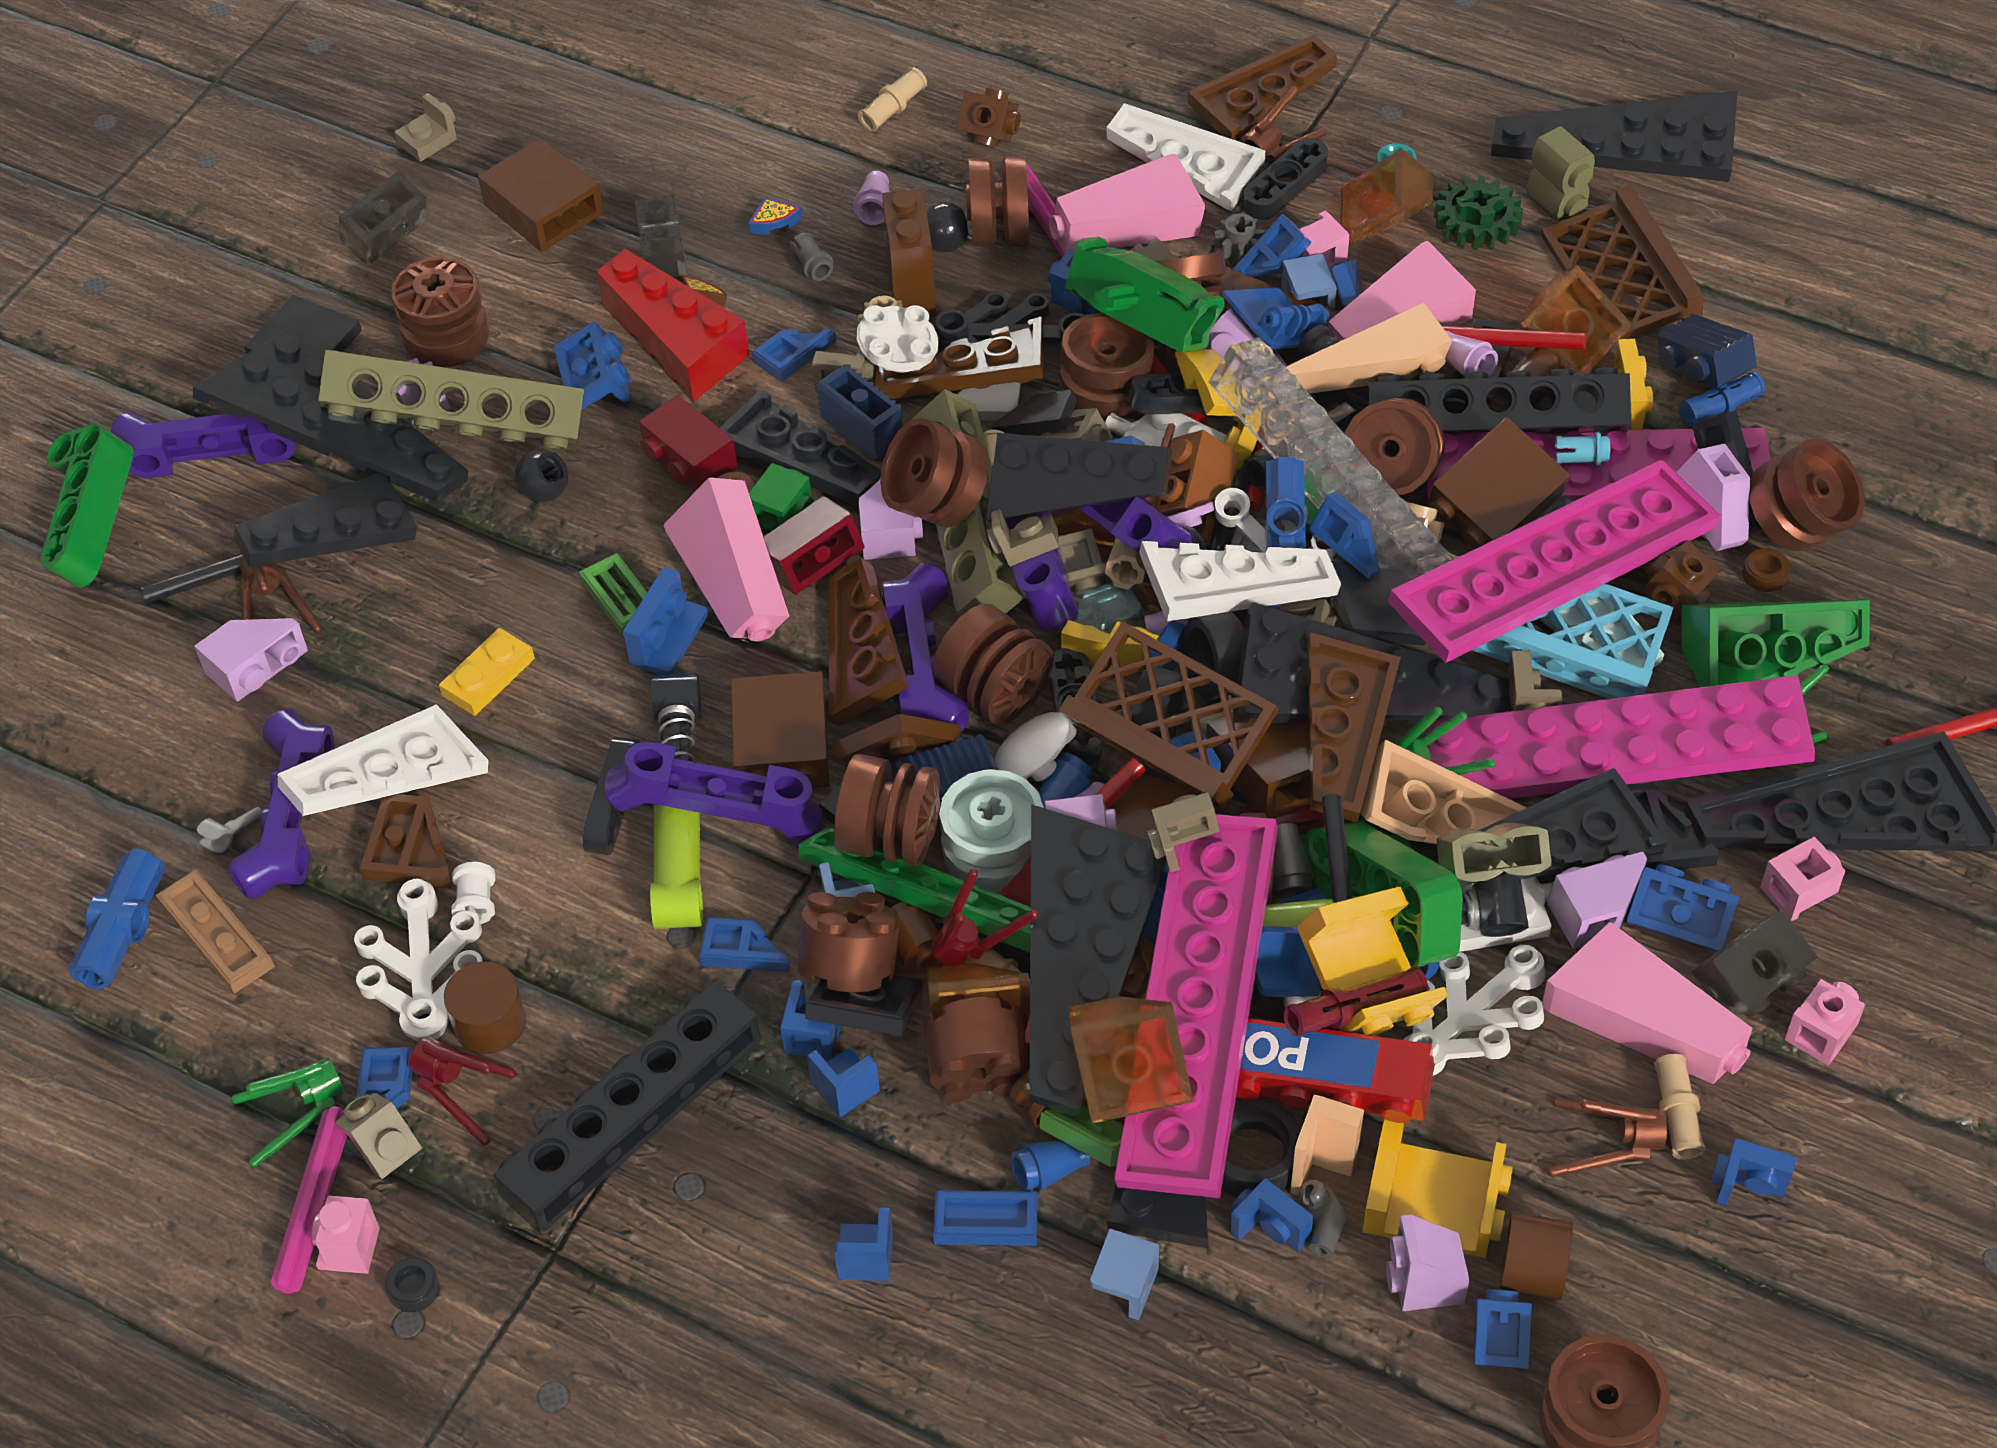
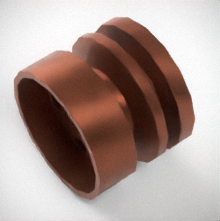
[392,257,489,367]
[933,603,1054,725]
[834,754,940,867]

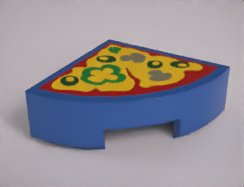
[748,197,802,235]

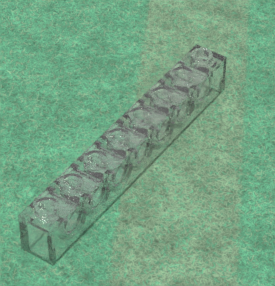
[1208,337,1454,592]

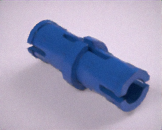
[1679,371,1766,427]

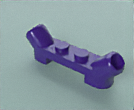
[111,412,295,478]
[1044,436,1192,552]
[1006,512,1079,632]
[882,563,969,733]
[229,709,334,899]
[605,742,823,845]

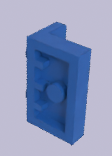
[554,321,631,410]
[623,567,708,675]
[1627,864,1739,954]

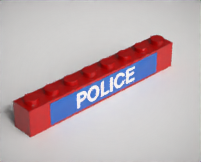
[1025,1000,1435,1123]

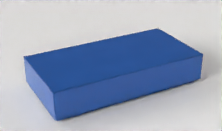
[933,1190,1038,1246]

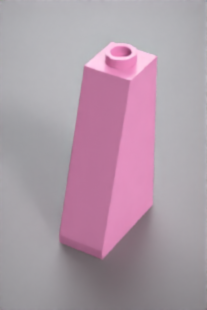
[1049,154,1205,254]
[1328,240,1476,340]
[664,478,789,641]
[1542,922,1753,1084]

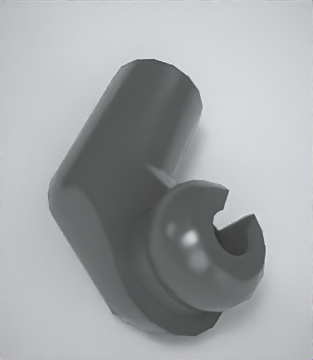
[1299,1179,1346,1258]

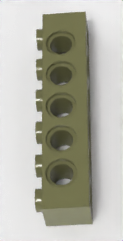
[318,350,584,450]
[911,389,1025,616]

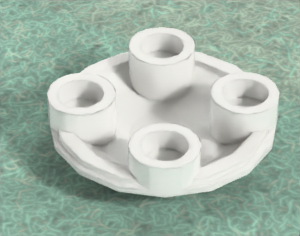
[856,305,938,373]
[994,712,1076,781]

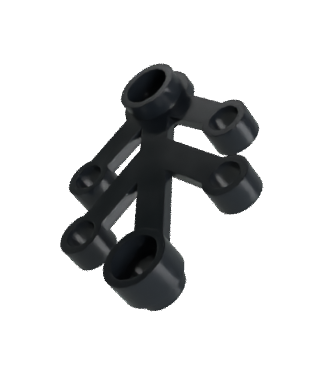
[933,291,1086,380]

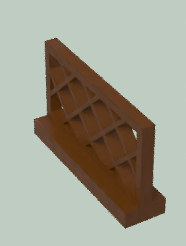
[1541,185,1703,346]
[1059,621,1279,810]

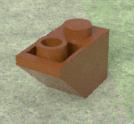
[1156,430,1239,516]

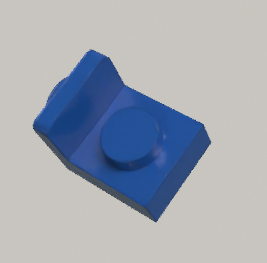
[1711,1138,1797,1206]
[1230,1178,1313,1253]
[1473,1289,1532,1369]

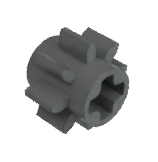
[1214,213,1265,264]

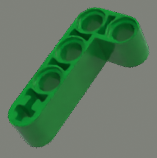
[40,423,134,588]
[1309,820,1463,968]

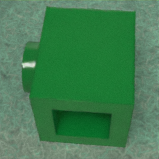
[749,463,814,533]

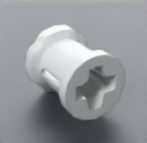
[451,862,496,925]

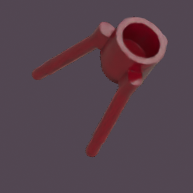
[931,868,1038,967]
[409,1036,516,1145]

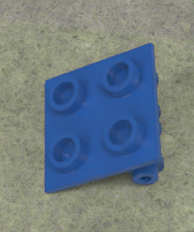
[1221,288,1329,350]

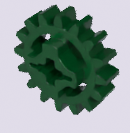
[1434,176,1523,250]

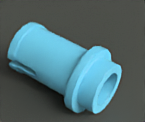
[1555,432,1610,467]

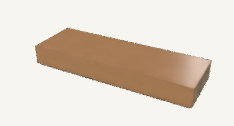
[155,869,275,994]

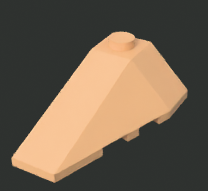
[1276,303,1452,398]
[1360,740,1526,844]

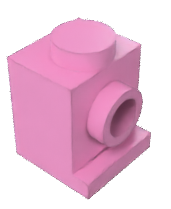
[1299,211,1349,271]
[1760,836,1845,922]
[1785,979,1866,1066]
[312,1196,380,1274]

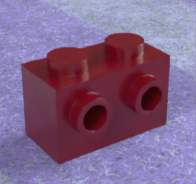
[639,395,737,492]
[763,496,865,595]

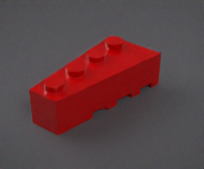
[597,249,749,403]

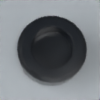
[385,1257,440,1312]

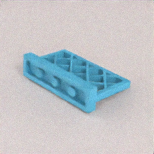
[1472,584,1674,699]

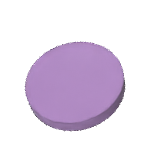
[1166,501,1215,528]

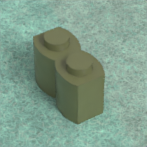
[1527,126,1595,222]
[1436,823,1552,882]

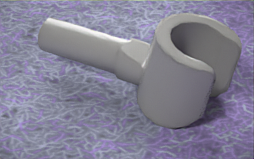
[197,807,262,853]

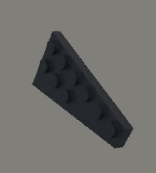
[1491,91,1738,182]
[193,328,468,502]
[1233,602,1510,725]
[1683,731,1997,851]
[1030,804,1167,1117]

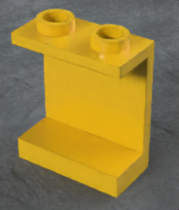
[1297,886,1449,1036]
[1362,1119,1513,1258]

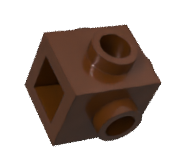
[956,88,1021,147]
[1640,540,1722,621]

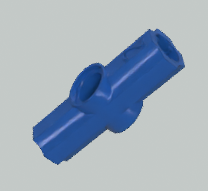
[1265,457,1307,551]
[68,848,165,990]

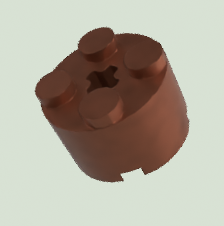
[797,892,900,992]
[923,997,1030,1103]

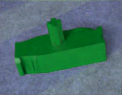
[1065,236,1225,353]

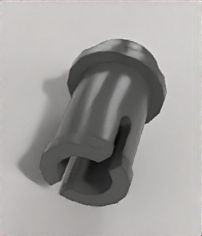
[790,232,833,281]

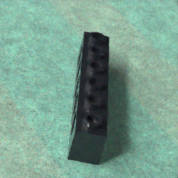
[1367,367,1632,436]
[493,980,761,1235]

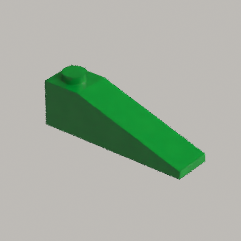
[1682,599,1870,687]

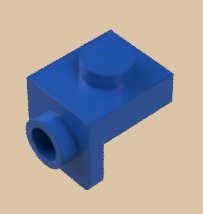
[1048,249,1099,315]

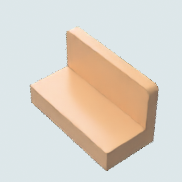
[1290,1094,1364,1196]

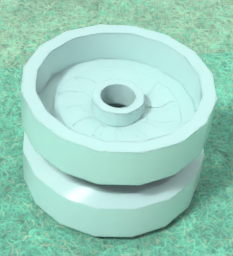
[939,769,1044,892]

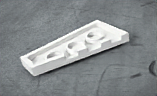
[1107,103,1265,212]
[1139,541,1341,621]
[278,704,488,816]

